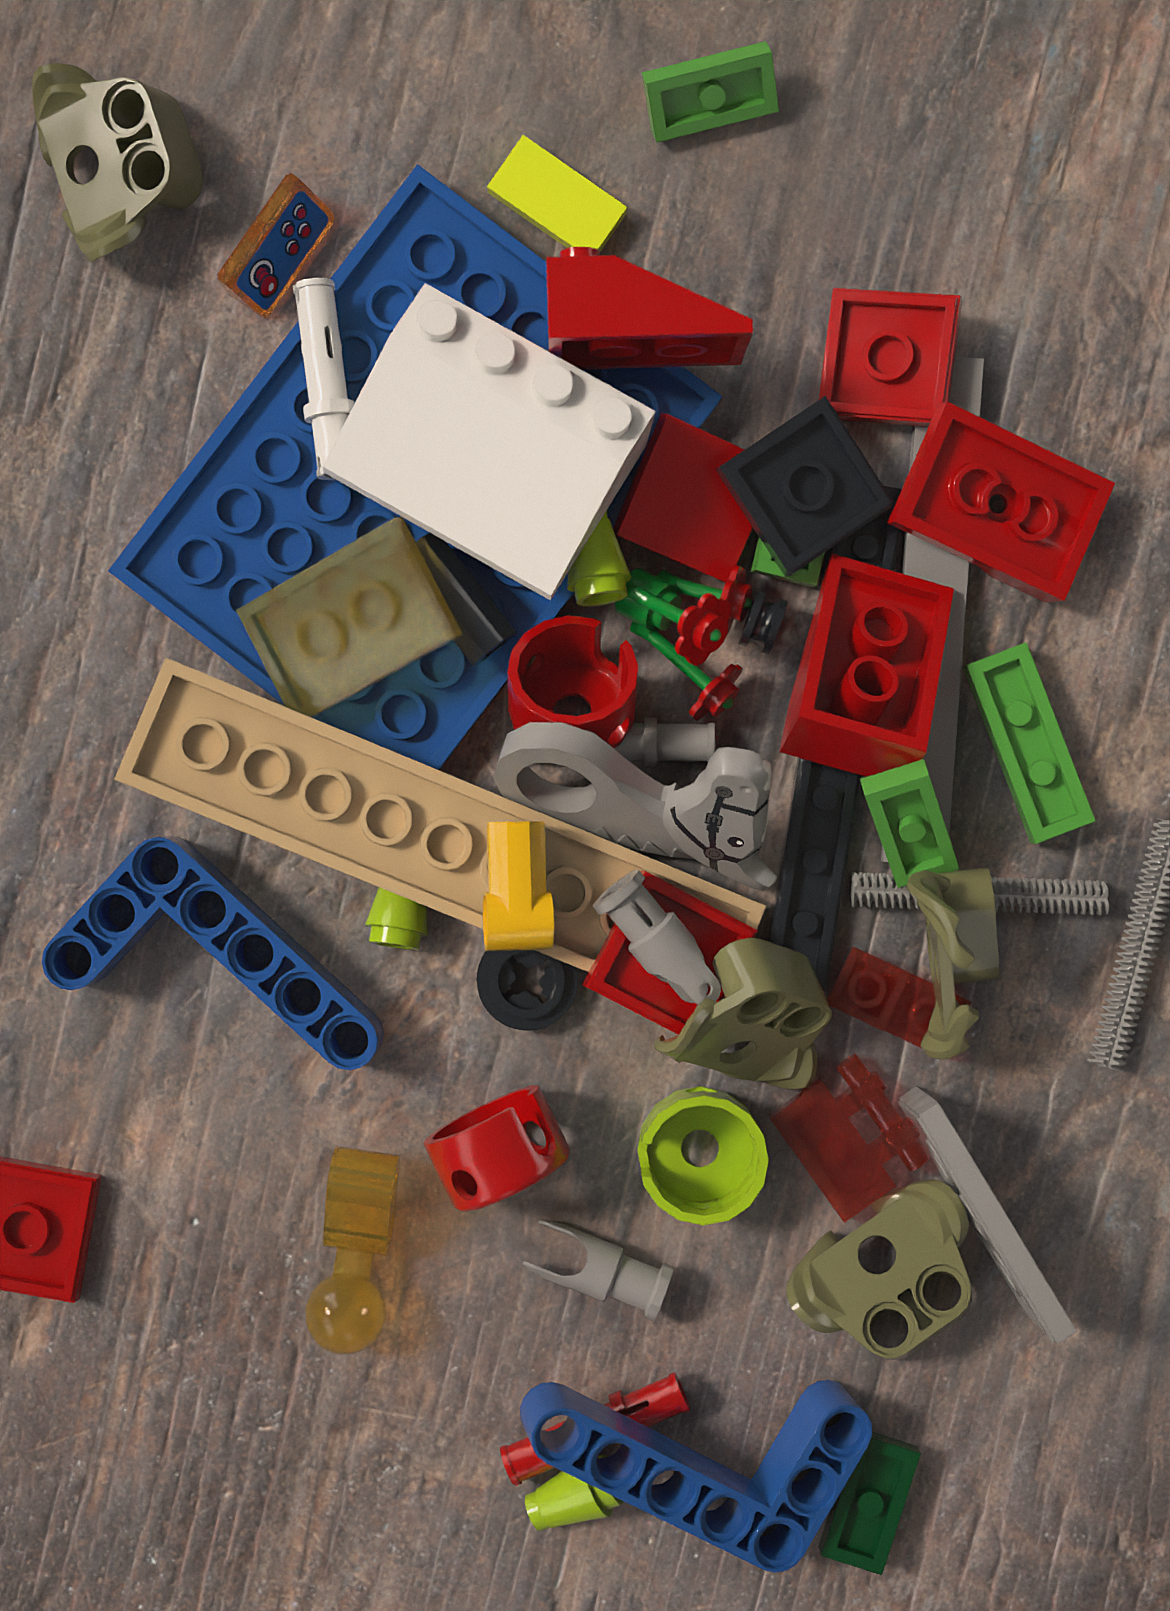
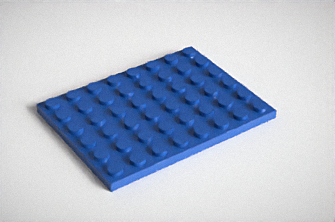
[108,164,723,771]

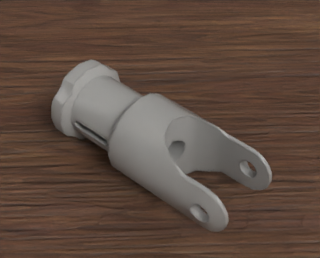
[593,869,721,1005]
[522,1220,674,1322]

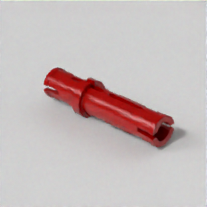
[500,1372,691,1486]

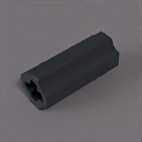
[393,532,517,667]

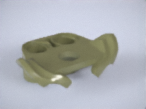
[32,63,203,262]
[906,867,1000,1060]
[654,938,832,1090]
[786,1179,972,1360]

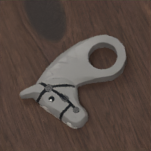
[493,722,777,891]

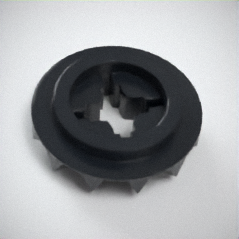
[476,950,578,1031]

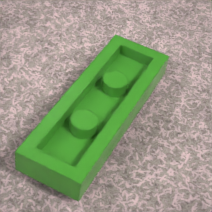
[963,642,1095,844]

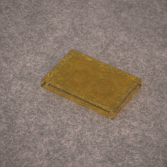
[236,518,463,718]

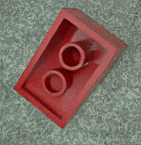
[546,247,753,369]
[779,554,954,777]

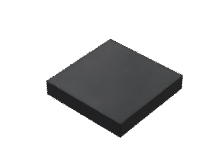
[715,396,895,578]

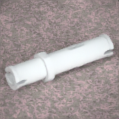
[293,278,355,480]

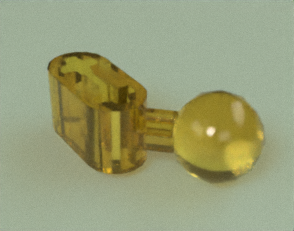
[305,1145,400,1355]

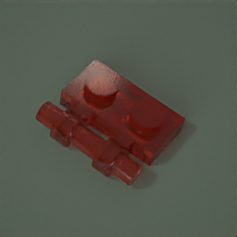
[768,1053,930,1223]

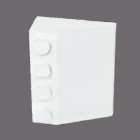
[323,283,655,600]

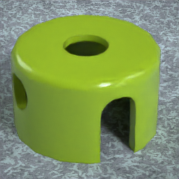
[637,1086,769,1226]

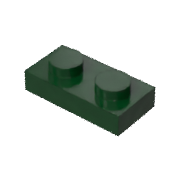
[818,1432,921,1575]

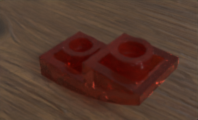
[827,946,972,1049]

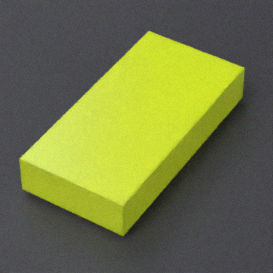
[487,135,627,251]

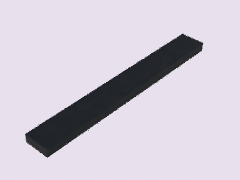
[768,486,902,991]

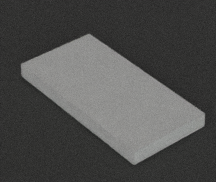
[897,1086,1077,1344]

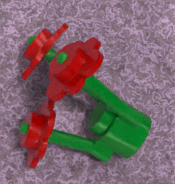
[614,565,753,721]

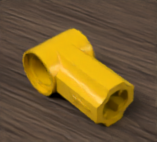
[483,821,554,951]

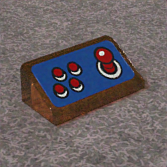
[217,172,335,318]

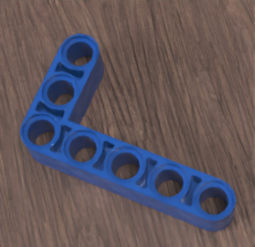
[42,836,384,1070]
[520,1380,872,1573]

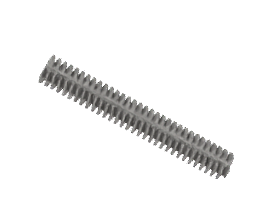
[1087,818,1170,1072]
[850,872,1109,915]

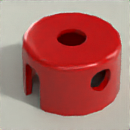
[507,615,639,749]
[423,1085,570,1212]

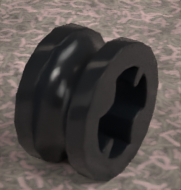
[738,590,788,655]

